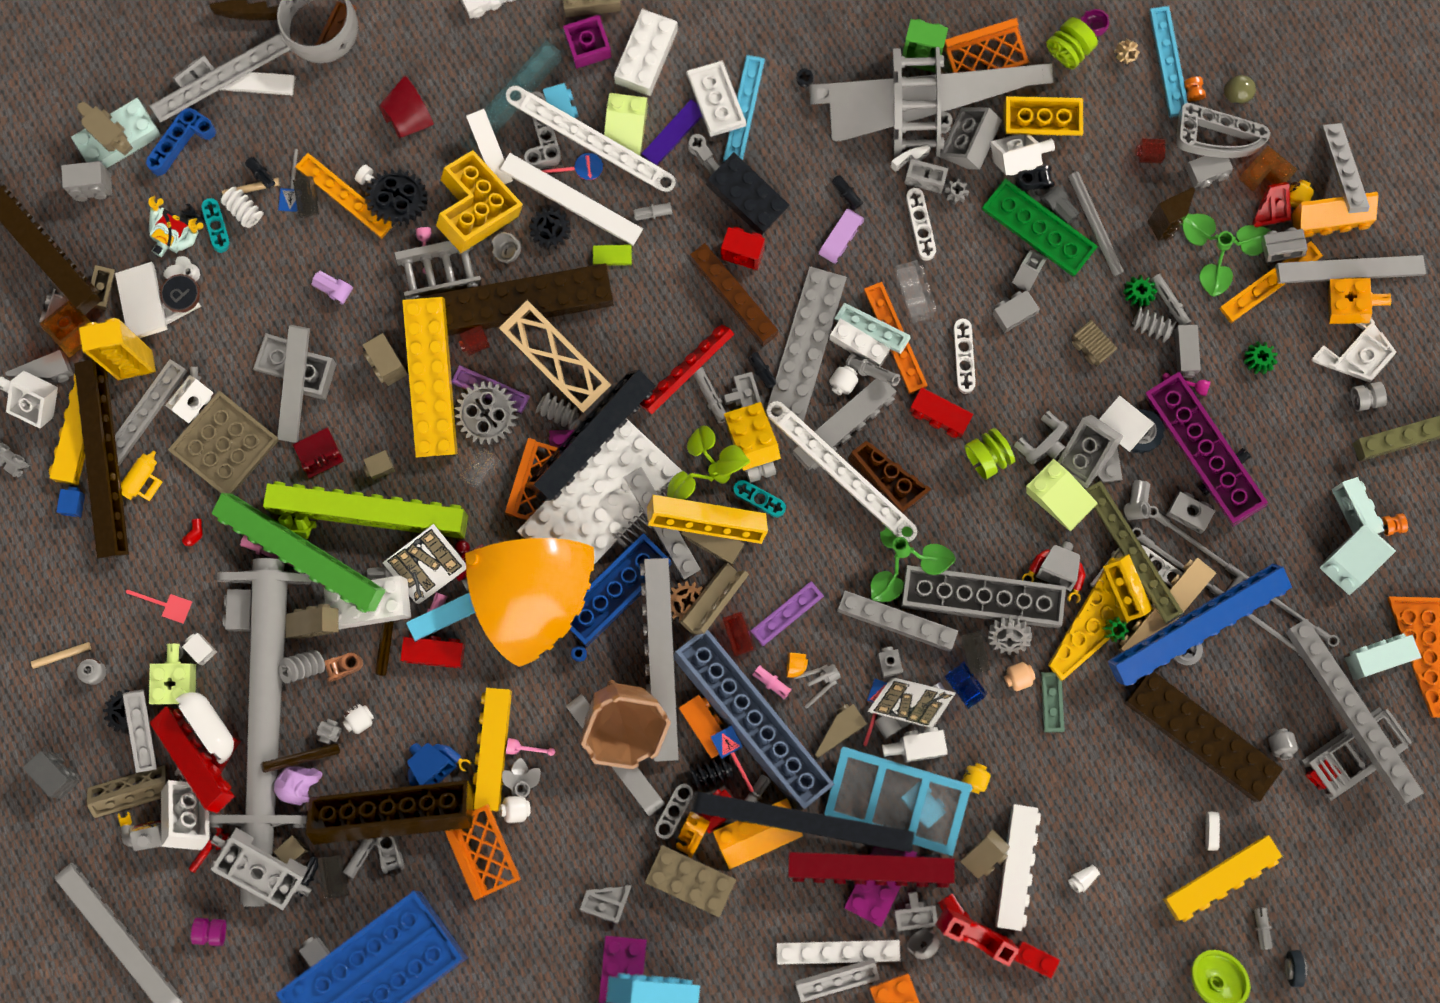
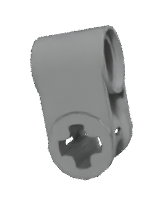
[377,836,404,874]

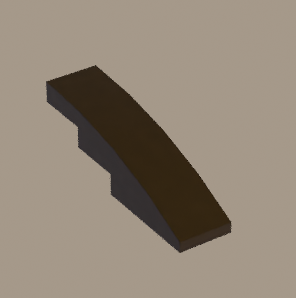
[209,0,279,21]

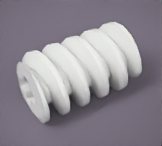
[221,187,264,228]

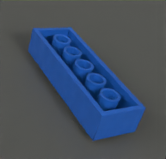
[570,533,672,647]

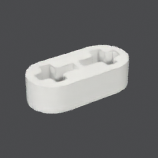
[1205,812,1220,851]

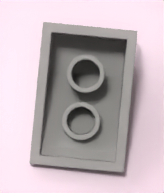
[1058,415,1123,488]

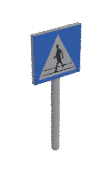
[278,149,304,212]

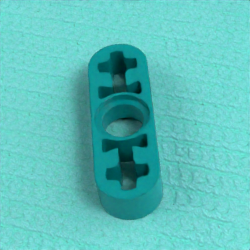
[201,198,230,253]
[734,480,786,518]

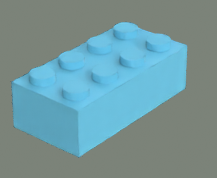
[606,973,700,1003]

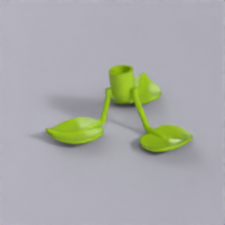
[667,426,750,500]

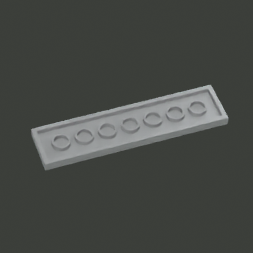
[766,266,847,422]

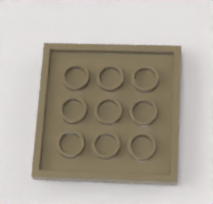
[168,391,279,494]

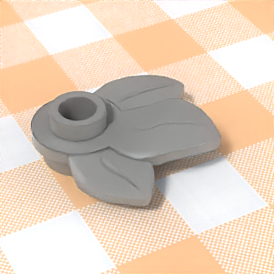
[502,758,541,798]

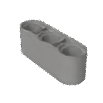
[655,784,693,839]

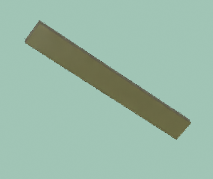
[1085,481,1184,624]

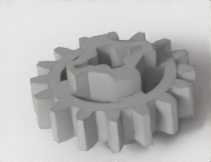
[988,616,1032,655]

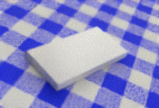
[687,61,746,137]
[115,262,168,338]

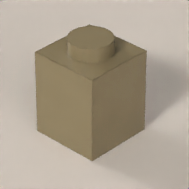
[363,450,395,480]
[274,835,309,864]

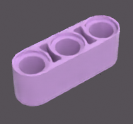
[819,209,864,264]

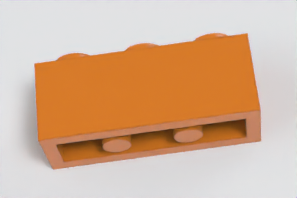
[679,695,722,759]

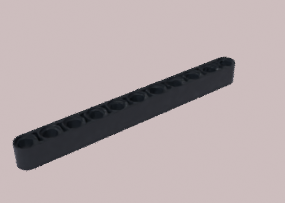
[691,791,915,853]

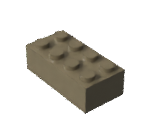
[645,845,736,917]

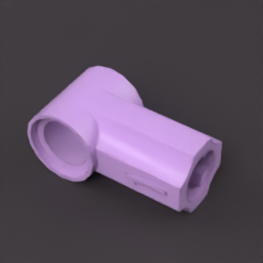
[311,271,353,305]

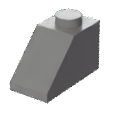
[1012,249,1047,291]

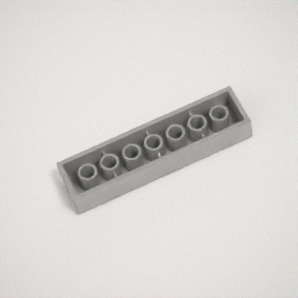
[901,565,1066,629]

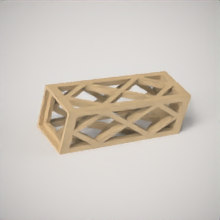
[499,300,611,413]

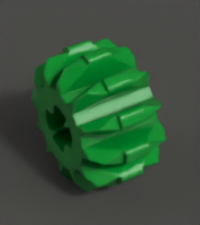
[1123,275,1157,308]
[1244,341,1278,375]

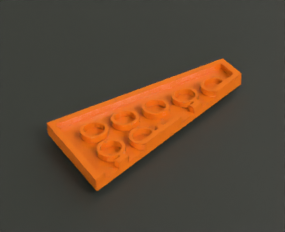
[1387,596,1440,718]

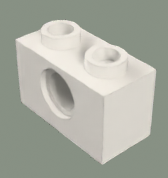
[165,375,213,423]

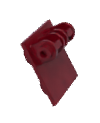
[292,427,345,479]

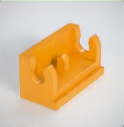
[676,811,710,858]

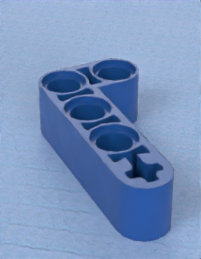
[146,108,216,176]

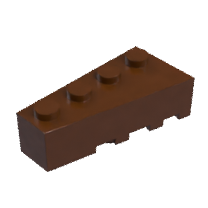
[848,440,932,514]

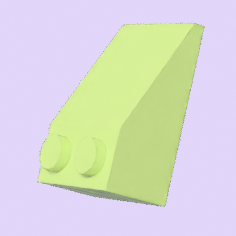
[604,93,648,156]
[1026,459,1098,532]

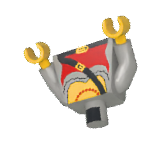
[117,812,161,851]

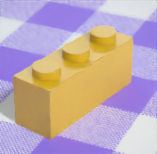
[1103,554,1153,622]

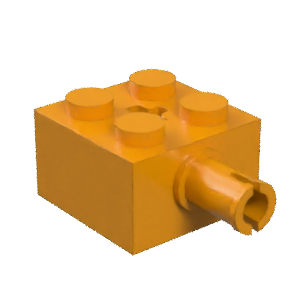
[1328,278,1391,324]

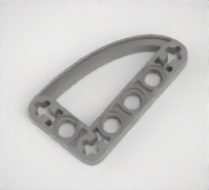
[1176,103,1270,158]

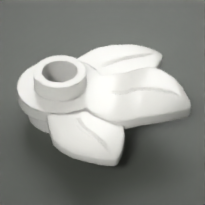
[163,256,200,281]

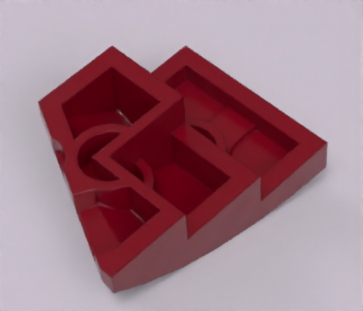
[379,76,434,139]

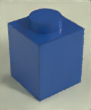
[56,487,85,517]

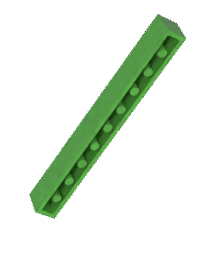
[211,493,386,613]

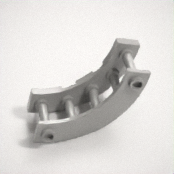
[893,47,944,158]

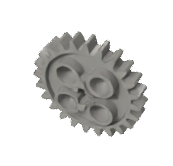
[455,381,519,445]

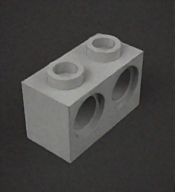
[171,55,214,88]
[905,159,948,194]

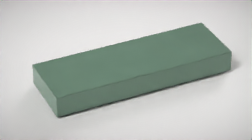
[1041,672,1064,733]

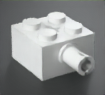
[990,134,1055,175]
[0,371,58,428]
[882,727,948,763]

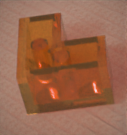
[1239,146,1298,192]

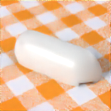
[176,692,234,764]

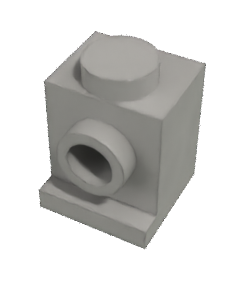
[877,647,903,678]

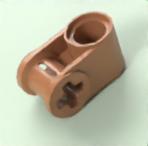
[324,653,363,682]

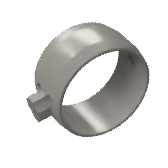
[277,0,358,63]

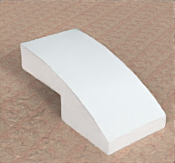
[890,145,930,172]

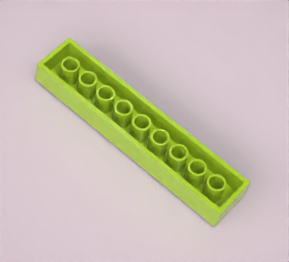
[263,481,468,539]

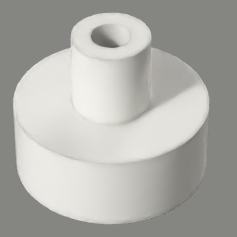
[355,165,375,185]

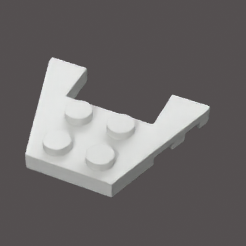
[1312,318,1396,383]

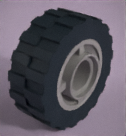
[1131,409,1165,454]

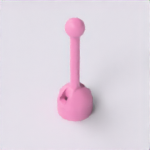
[416,227,431,274]
[506,738,555,756]

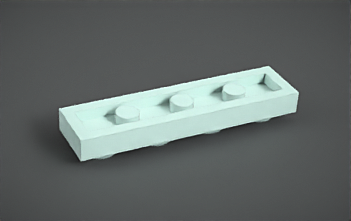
[834,303,911,354]

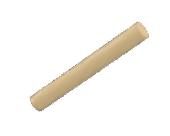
[222,178,280,195]
[31,642,91,669]

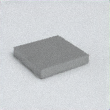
[253,333,287,379]

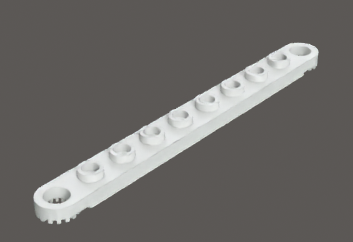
[506,86,675,192]
[767,401,917,542]

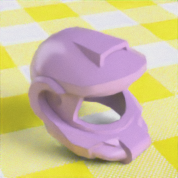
[274,766,322,805]

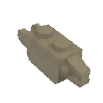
[77,101,133,156]

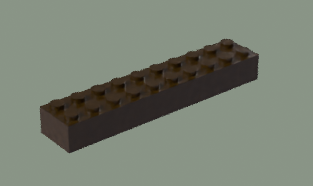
[415,263,614,336]

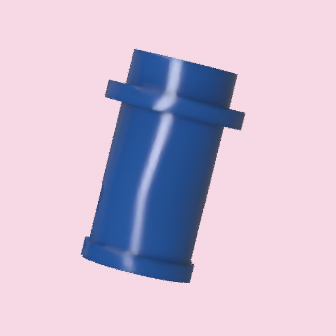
[571,646,587,662]

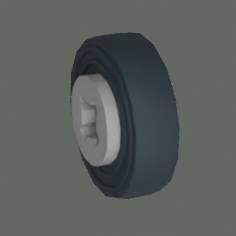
[1285,950,1307,988]

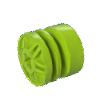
[1046,17,1098,69]
[964,428,1015,480]

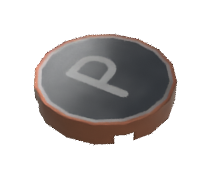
[160,274,200,313]

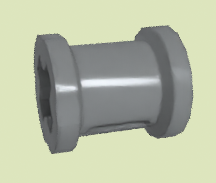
[935,112,952,134]

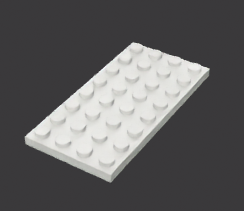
[517,419,682,564]

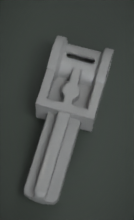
[688,134,719,175]

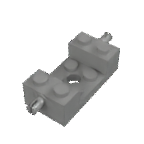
[210,828,312,910]

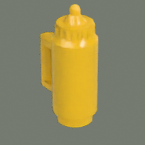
[121,451,162,502]

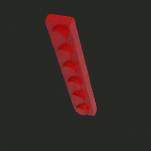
[640,324,734,414]

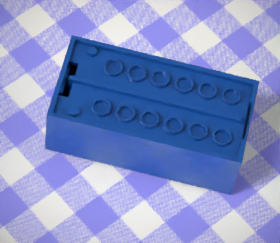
[276,891,468,1003]

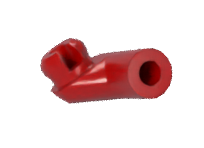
[182,519,203,546]

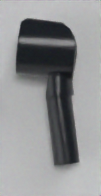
[182,204,206,224]

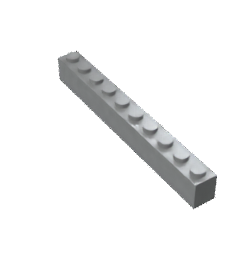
[640,558,678,762]
[1286,619,1424,806]

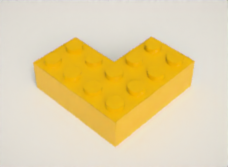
[436,150,523,253]

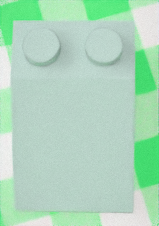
[1320,523,1396,595]

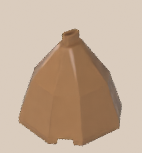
[580,680,671,769]

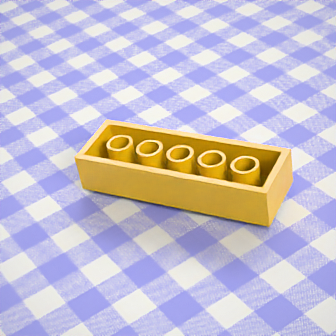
[79,318,156,380]

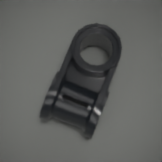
[1016,165,1055,191]

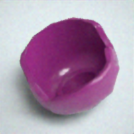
[1080,9,1110,37]

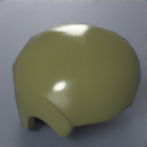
[1224,75,1256,104]

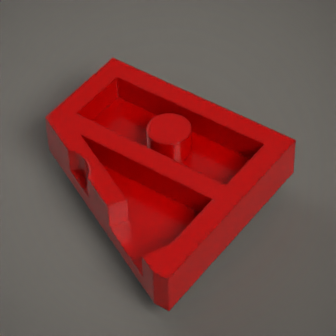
[1252,182,1291,227]

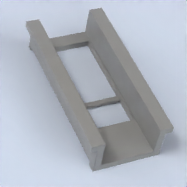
[1302,707,1412,801]

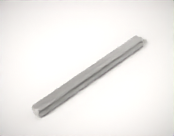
[1069,172,1124,277]

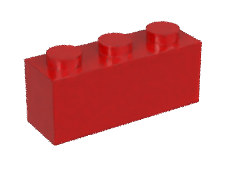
[909,387,974,438]
[400,634,465,669]

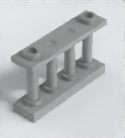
[395,241,482,300]

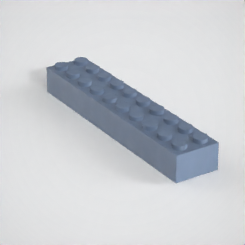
[673,630,834,811]

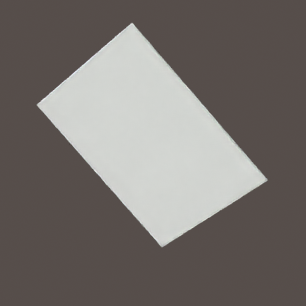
[1099,395,1154,452]

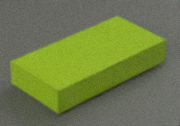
[593,245,632,266]

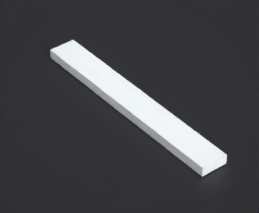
[500,153,643,246]

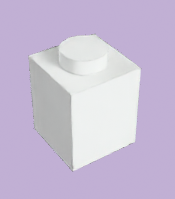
[182,633,217,666]

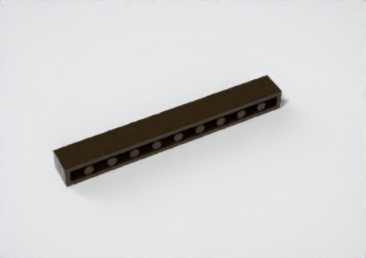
[0,180,102,315]
[74,359,129,558]

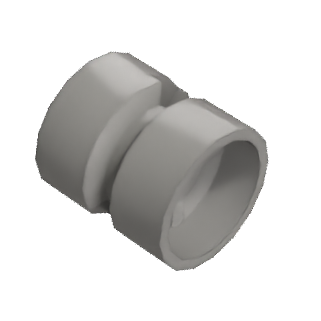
[1351,382,1387,412]
[745,461,776,483]

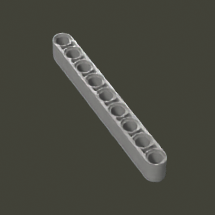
[55,863,184,1003]

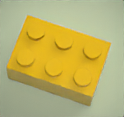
[724,402,781,471]

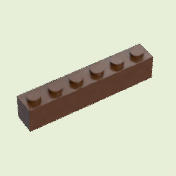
[690,243,778,347]

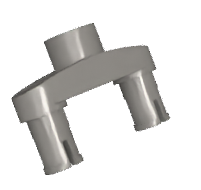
[1014,411,1069,465]

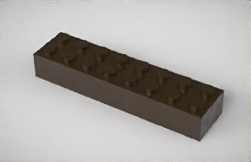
[1124,671,1283,802]
[306,780,474,845]

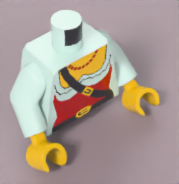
[148,196,204,257]

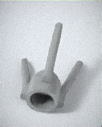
[794,664,841,709]

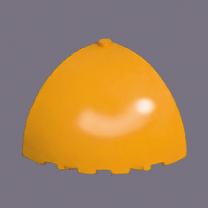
[465,538,594,667]

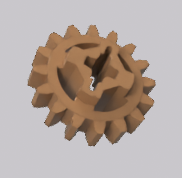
[670,581,703,624]

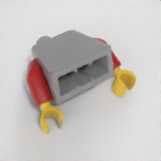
[1022,541,1086,603]

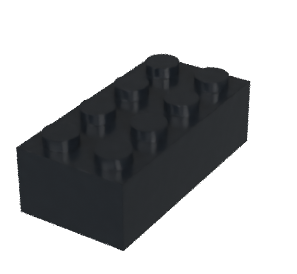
[705,152,790,235]

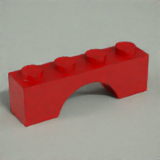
[935,907,1020,967]

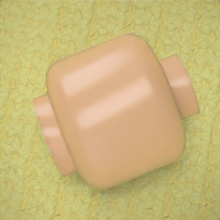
[1004,662,1036,691]

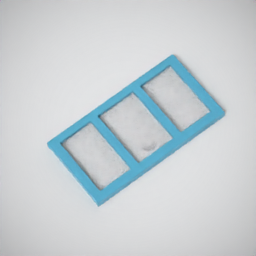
[824,747,972,856]

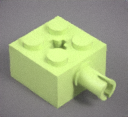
[149,644,196,704]

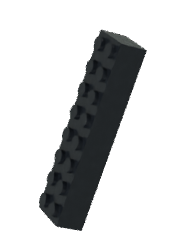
[525,369,655,501]

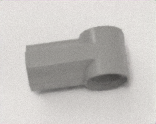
[1124,480,1151,520]

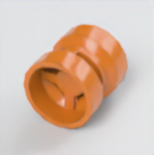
[1184,77,1206,102]
[1382,513,1408,536]

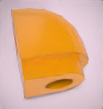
[786,653,808,678]

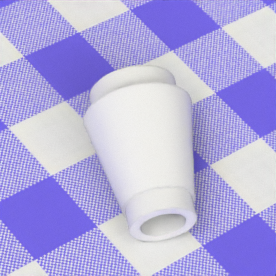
[1069,865,1100,893]

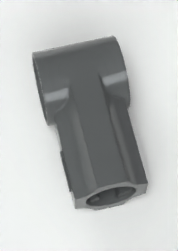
[1041,186,1080,224]

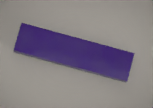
[641,99,702,166]

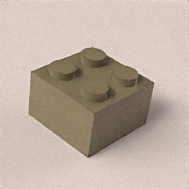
[363,333,408,386]

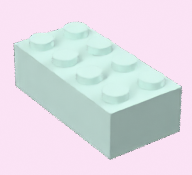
[71,98,162,169]

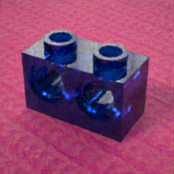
[944,661,987,709]

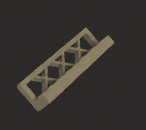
[680,563,749,635]
[87,765,168,818]

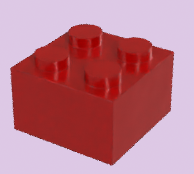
[721,227,765,271]

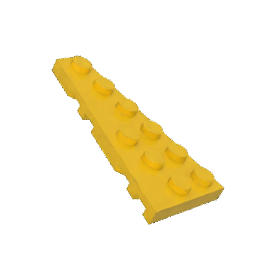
[1048,558,1130,681]

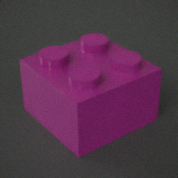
[563,15,612,69]

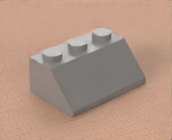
[940,107,1002,170]

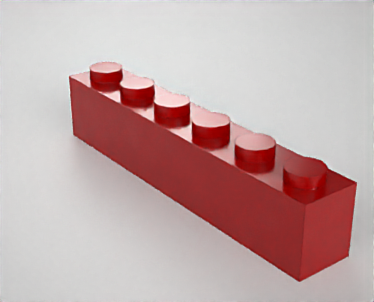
[150,706,234,813]

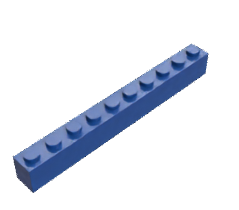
[1107,564,1292,686]

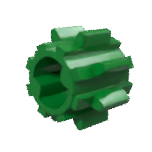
[1102,617,1129,642]

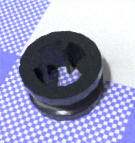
[796,69,813,87]

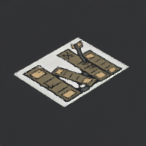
[383,524,466,604]
[868,678,955,728]

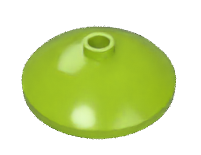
[1191,950,1250,1003]

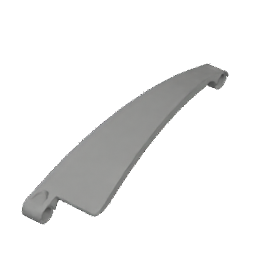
[809,63,1053,141]

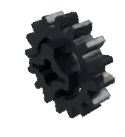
[529,207,571,250]
[103,690,149,734]

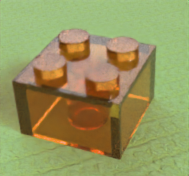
[39,300,91,358]

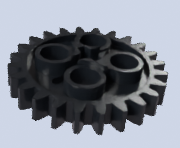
[365,168,428,227]

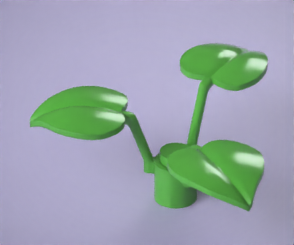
[1183,214,1271,297]
[871,527,956,602]

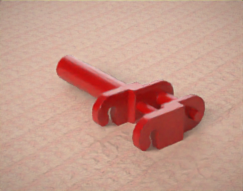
[188,827,230,873]

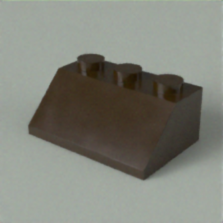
[1148,187,1195,241]

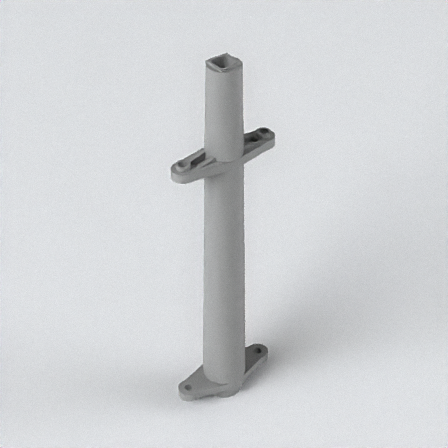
[209,558,318,906]

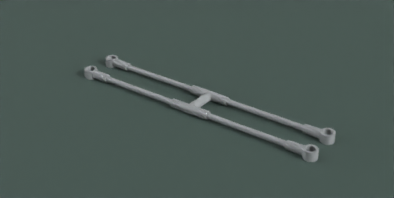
[1132,506,1339,657]

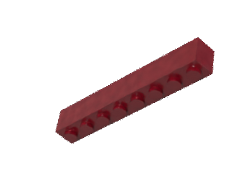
[788,852,955,888]

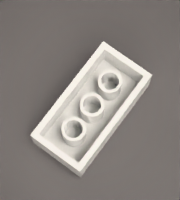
[614,9,678,96]
[324,575,411,629]

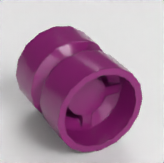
[191,918,227,946]

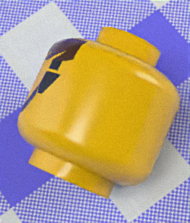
[1289,180,1314,209]

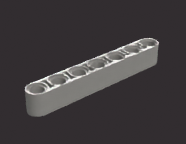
[566,694,665,816]

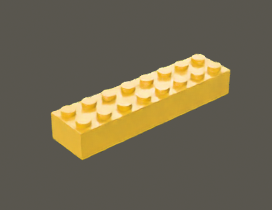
[403,297,458,457]

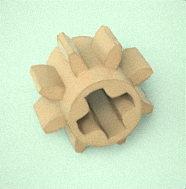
[1115,39,1139,64]

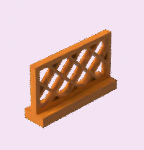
[944,18,1029,73]
[505,438,558,520]
[445,804,521,901]

